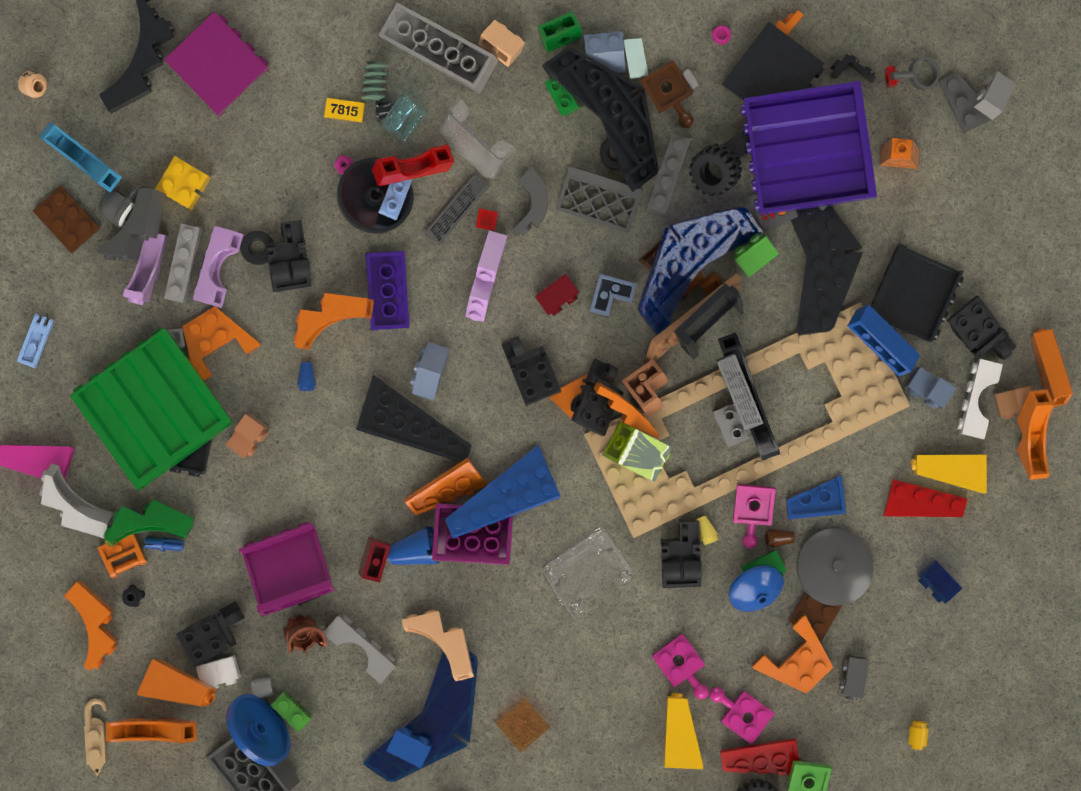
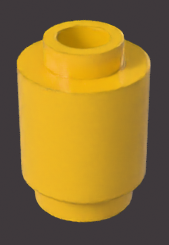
[908,721,929,750]

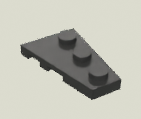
[939,73,999,133]

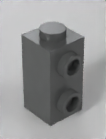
[839,655,869,700]

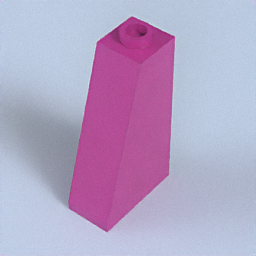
[0,445,76,480]

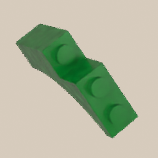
[103,499,195,547]

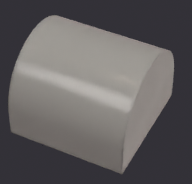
[251,676,275,698]

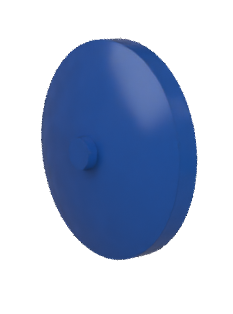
[226,694,291,766]

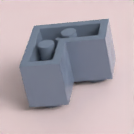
[589,274,637,317]
[410,342,450,400]
[905,367,956,409]

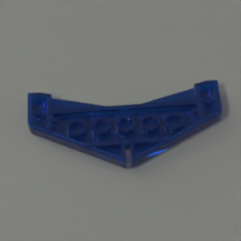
[638,207,763,335]
[363,650,478,782]

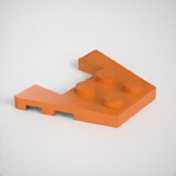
[182,306,261,381]
[752,614,833,693]

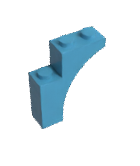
[39,122,122,192]

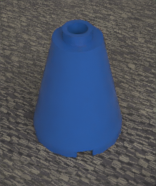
[387,526,440,565]

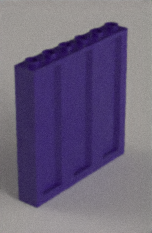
[741,81,877,215]

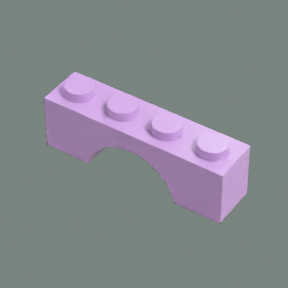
[193,226,243,308]

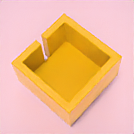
[155,156,211,210]

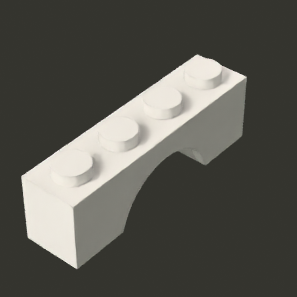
[957,359,1003,439]

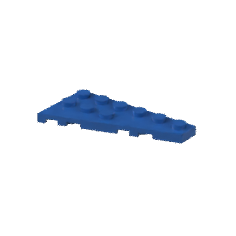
[445,445,560,539]

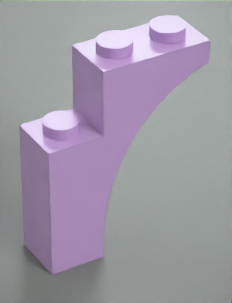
[465,231,507,322]
[123,234,168,305]

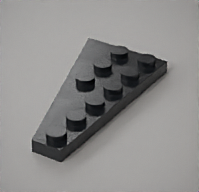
[356,375,472,462]

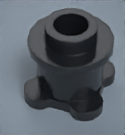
[375,101,396,122]
[122,585,145,607]

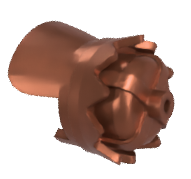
[283,614,327,654]

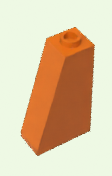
[879,138,920,169]
[1031,328,1073,407]
[137,659,217,706]

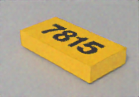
[324,98,365,123]

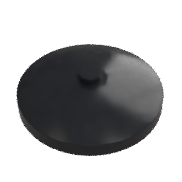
[337,157,414,234]

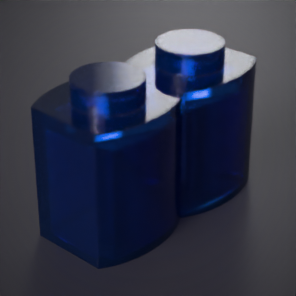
[918,559,962,604]

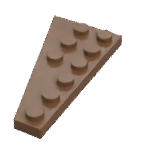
[644,273,742,364]

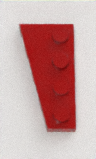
[883,479,968,517]
[720,738,799,776]

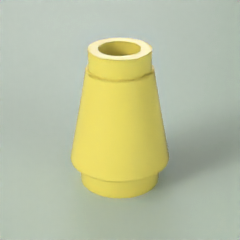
[696,516,719,545]

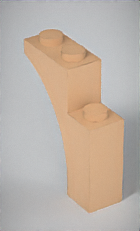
[402,610,474,681]

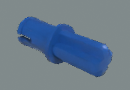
[145,536,184,552]

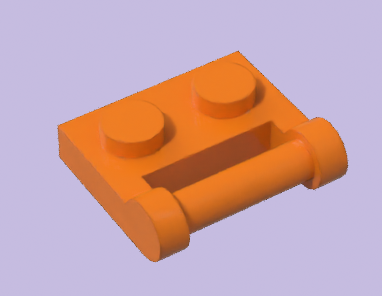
[97,534,148,579]

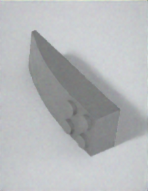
[378,3,499,94]

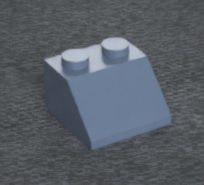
[584,31,625,74]

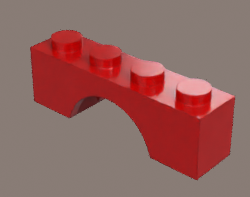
[372,144,455,186]

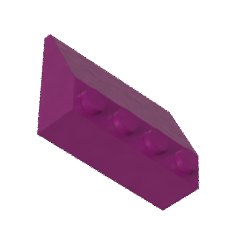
[432,503,513,565]

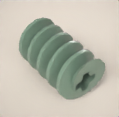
[361,60,388,102]

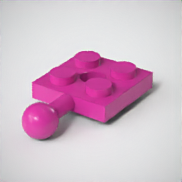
[733,484,776,549]
[652,634,709,699]
[709,687,775,744]

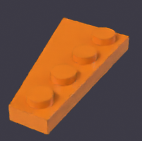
[404,458,488,515]

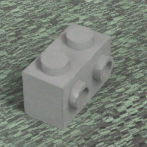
[974,71,1016,120]
[712,403,751,447]

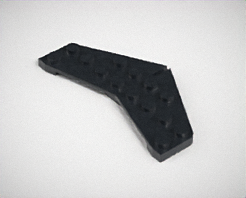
[542,48,659,192]
[790,205,863,336]

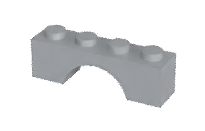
[164,223,203,304]
[323,614,397,684]

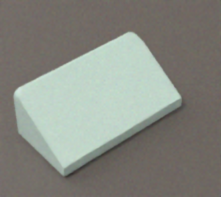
[623,38,648,80]

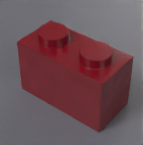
[535,274,579,316]
[358,537,391,583]

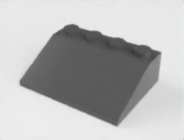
[206,738,300,791]

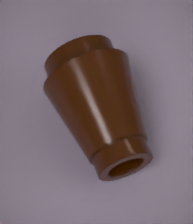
[765,529,795,548]

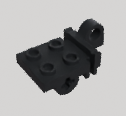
[265,220,311,292]
[947,295,1016,360]
[501,336,562,406]
[570,359,624,436]
[660,519,702,588]
[176,601,245,667]

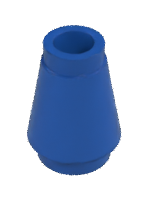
[297,362,316,391]

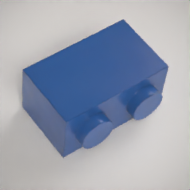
[386,727,432,768]

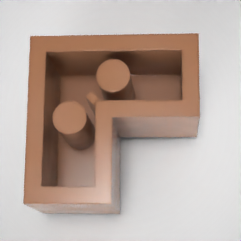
[622,359,669,417]
[226,414,269,458]

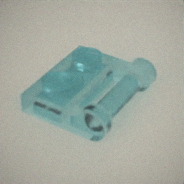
[380,94,428,145]

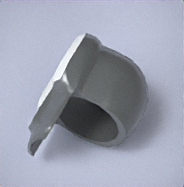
[99,184,146,229]

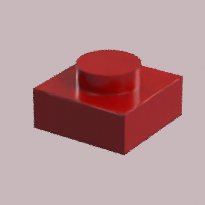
[884,66,899,88]
[476,208,498,232]

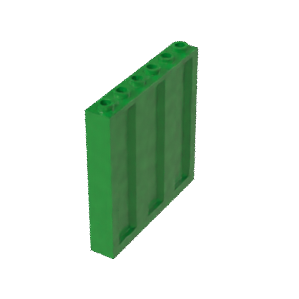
[70,328,234,490]

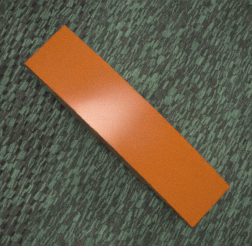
[594,382,659,438]

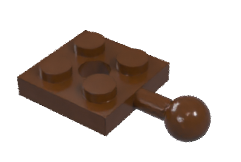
[640,61,694,128]

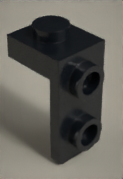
[830,54,876,83]

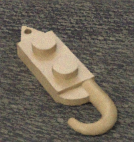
[84,698,107,776]

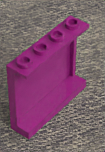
[164,12,269,117]
[239,522,335,617]

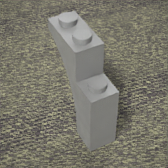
[39,463,114,538]

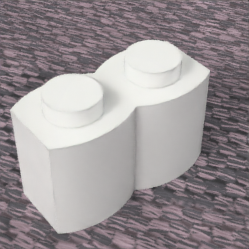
[196,655,241,688]

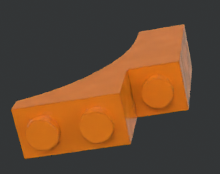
[294,293,374,350]
[1017,389,1054,480]
[64,580,119,671]
[106,717,197,743]

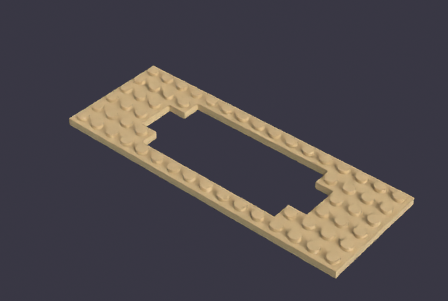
[584,302,910,538]

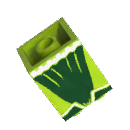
[602,421,672,482]

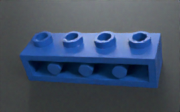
[847,304,920,376]

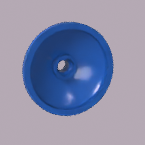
[728,565,784,612]

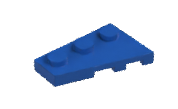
[786,476,846,520]

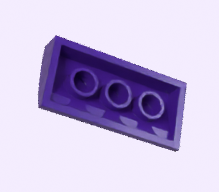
[365,251,410,331]

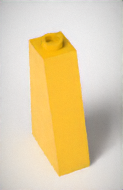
[911,454,987,493]
[664,693,703,769]

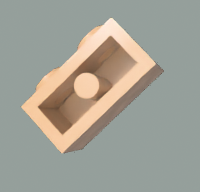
[478,20,525,67]

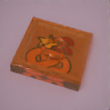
[496,699,550,753]

